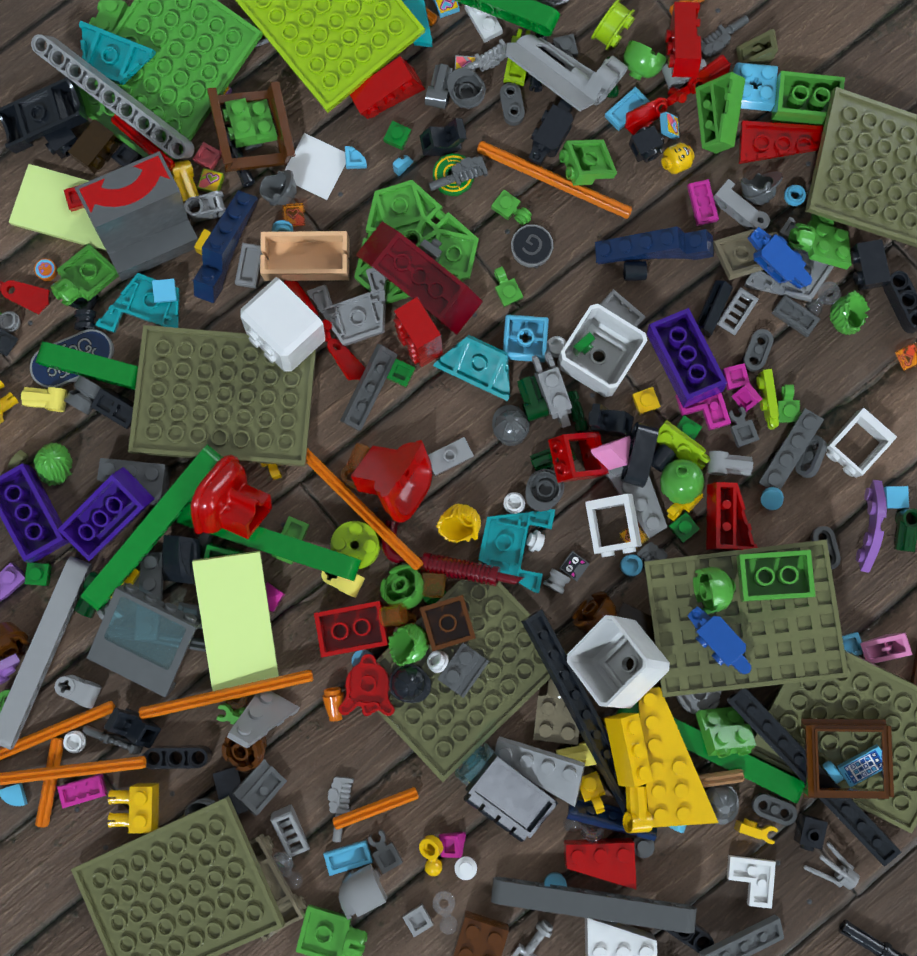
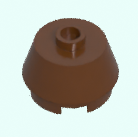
[0,622,30,661]
[222,732,267,771]

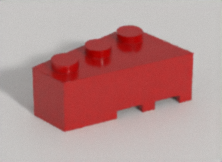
[665,2,701,78]
[350,56,425,119]
[706,482,758,551]
[564,838,637,890]

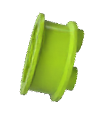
[591,0,635,50]
[330,521,380,569]

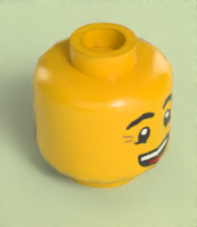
[661,143,694,174]

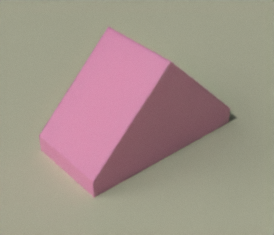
[591,436,631,470]
[860,632,913,664]

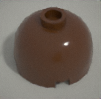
[572,591,617,634]

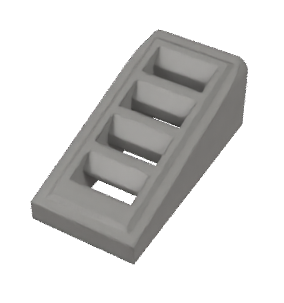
[717,287,759,336]
[270,805,310,858]

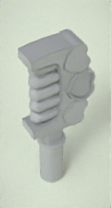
[463,39,507,72]
[328,776,354,842]

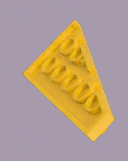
[638,687,719,827]

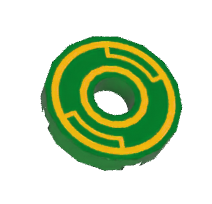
[433,154,474,196]

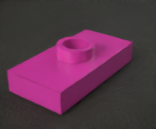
[687,179,719,226]
[57,773,108,809]

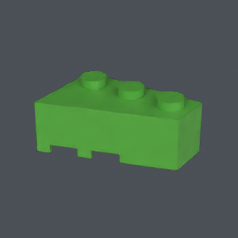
[695,72,746,154]

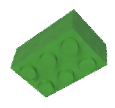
[771,71,845,126]
[737,550,816,602]

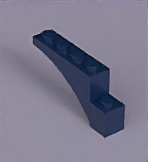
[193,190,258,303]
[595,226,714,265]

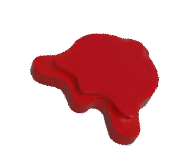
[338,654,395,716]

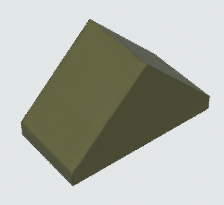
[736,29,778,65]

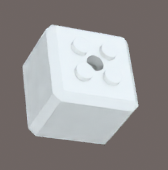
[240,277,325,371]
[557,304,647,397]
[567,615,670,709]

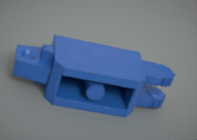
[747,227,813,289]
[687,606,752,675]

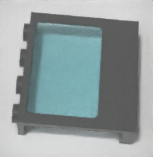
[87,583,202,697]

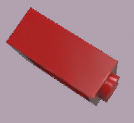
[548,431,609,483]

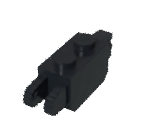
[528,99,574,166]

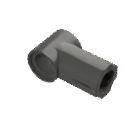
[425,64,453,109]

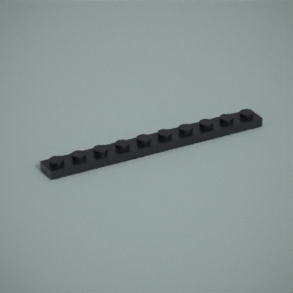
[521,610,627,814]
[727,688,902,867]

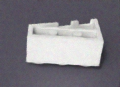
[585,918,657,956]

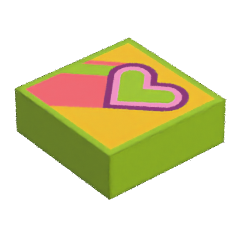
[197,168,225,193]

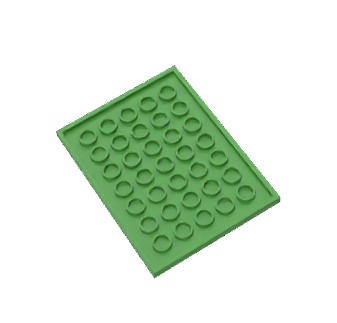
[78,0,263,162]

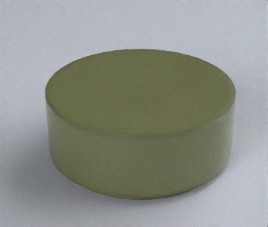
[8,450,29,469]

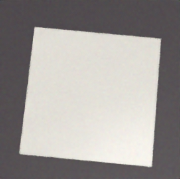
[285,133,346,200]

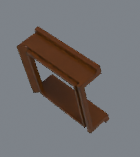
[207,81,296,172]
[801,718,894,799]

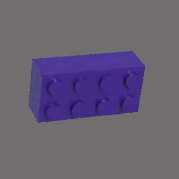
[647,308,727,408]
[0,463,70,563]
[57,467,155,561]

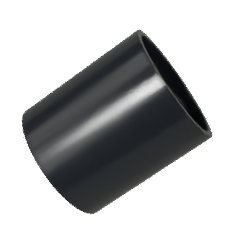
[623,261,647,281]
[651,443,676,473]

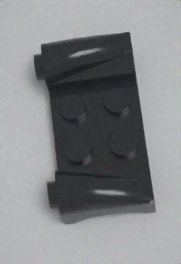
[0,77,88,154]

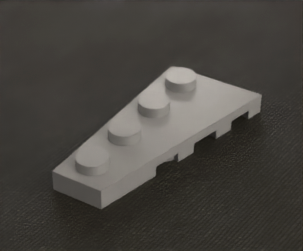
[606,466,667,539]
[495,737,585,807]

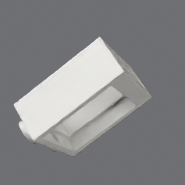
[826,408,897,478]
[585,494,642,557]

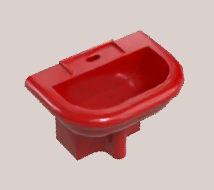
[351,440,432,523]
[190,454,272,539]

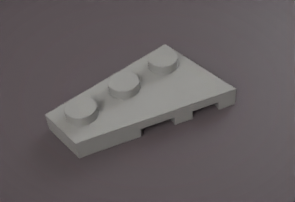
[227,691,300,748]

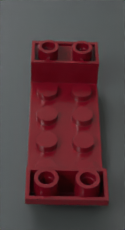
[356,221,483,335]

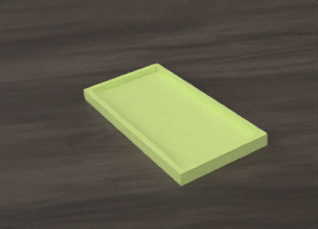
[9,164,107,252]
[192,551,279,691]

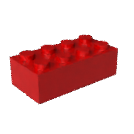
[393,297,443,368]

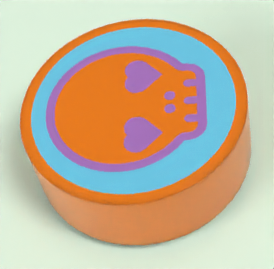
[34,258,58,281]

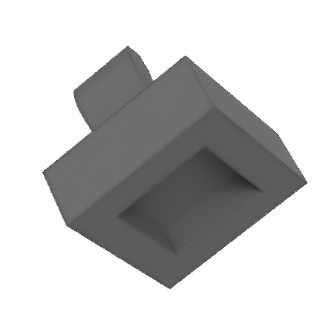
[419,238,442,262]

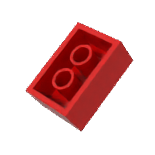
[314,601,389,658]

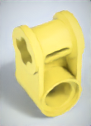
[321,571,365,598]

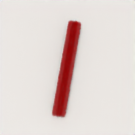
[111,114,175,171]

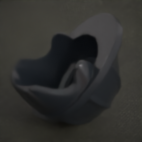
[388,664,431,703]

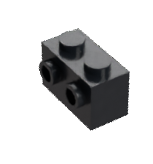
[850,239,891,291]

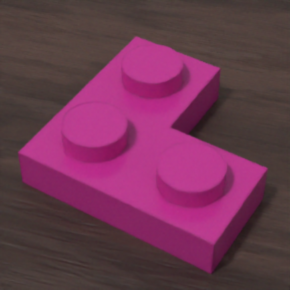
[675,393,731,430]

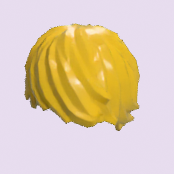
[436,504,481,543]

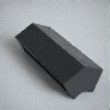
[697,280,733,338]

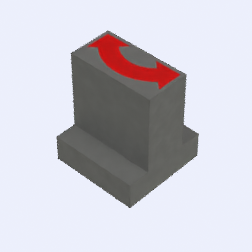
[74,151,198,281]

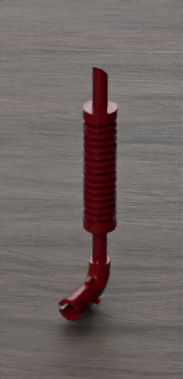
[380,520,525,586]

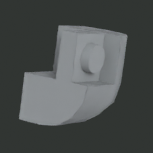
[338,864,387,920]

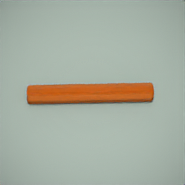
[35,737,64,827]
[332,787,419,830]

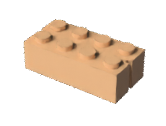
[260,231,350,281]

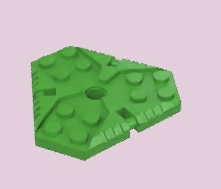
[354,180,479,304]

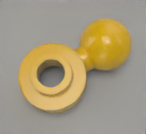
[419,835,443,876]

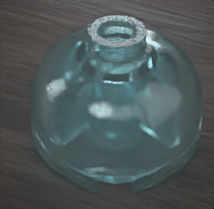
[455,743,496,786]

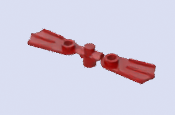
[625,55,731,135]
[0,280,50,315]
[283,280,365,381]

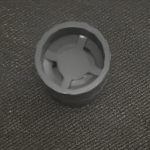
[64,375,101,415]

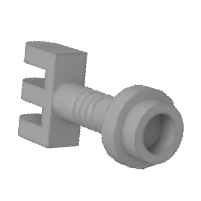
[510,919,554,956]

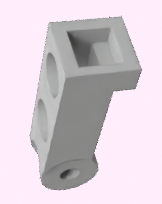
[713,179,770,230]

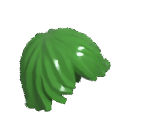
[830,290,870,335]
[33,443,72,486]
[388,623,429,667]

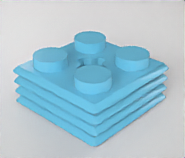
[733,62,778,111]
[503,315,549,362]

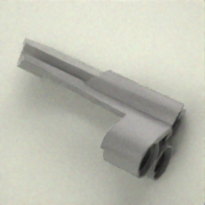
[505,34,628,111]

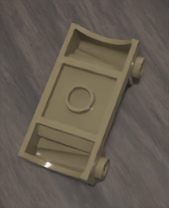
[249,833,307,942]

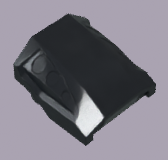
[162,535,203,585]

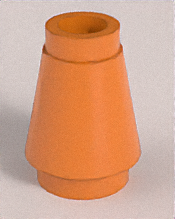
[322,687,344,722]

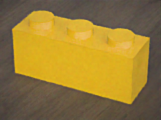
[605,713,653,788]

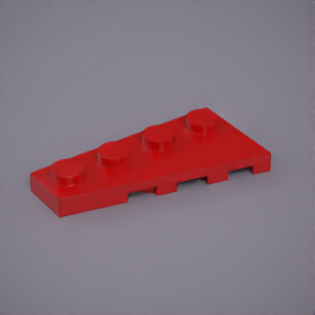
[739,120,824,164]

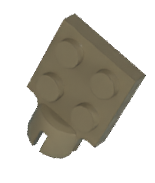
[713,229,779,280]
[533,678,579,745]

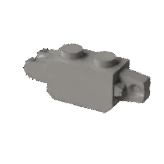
[532,351,572,428]

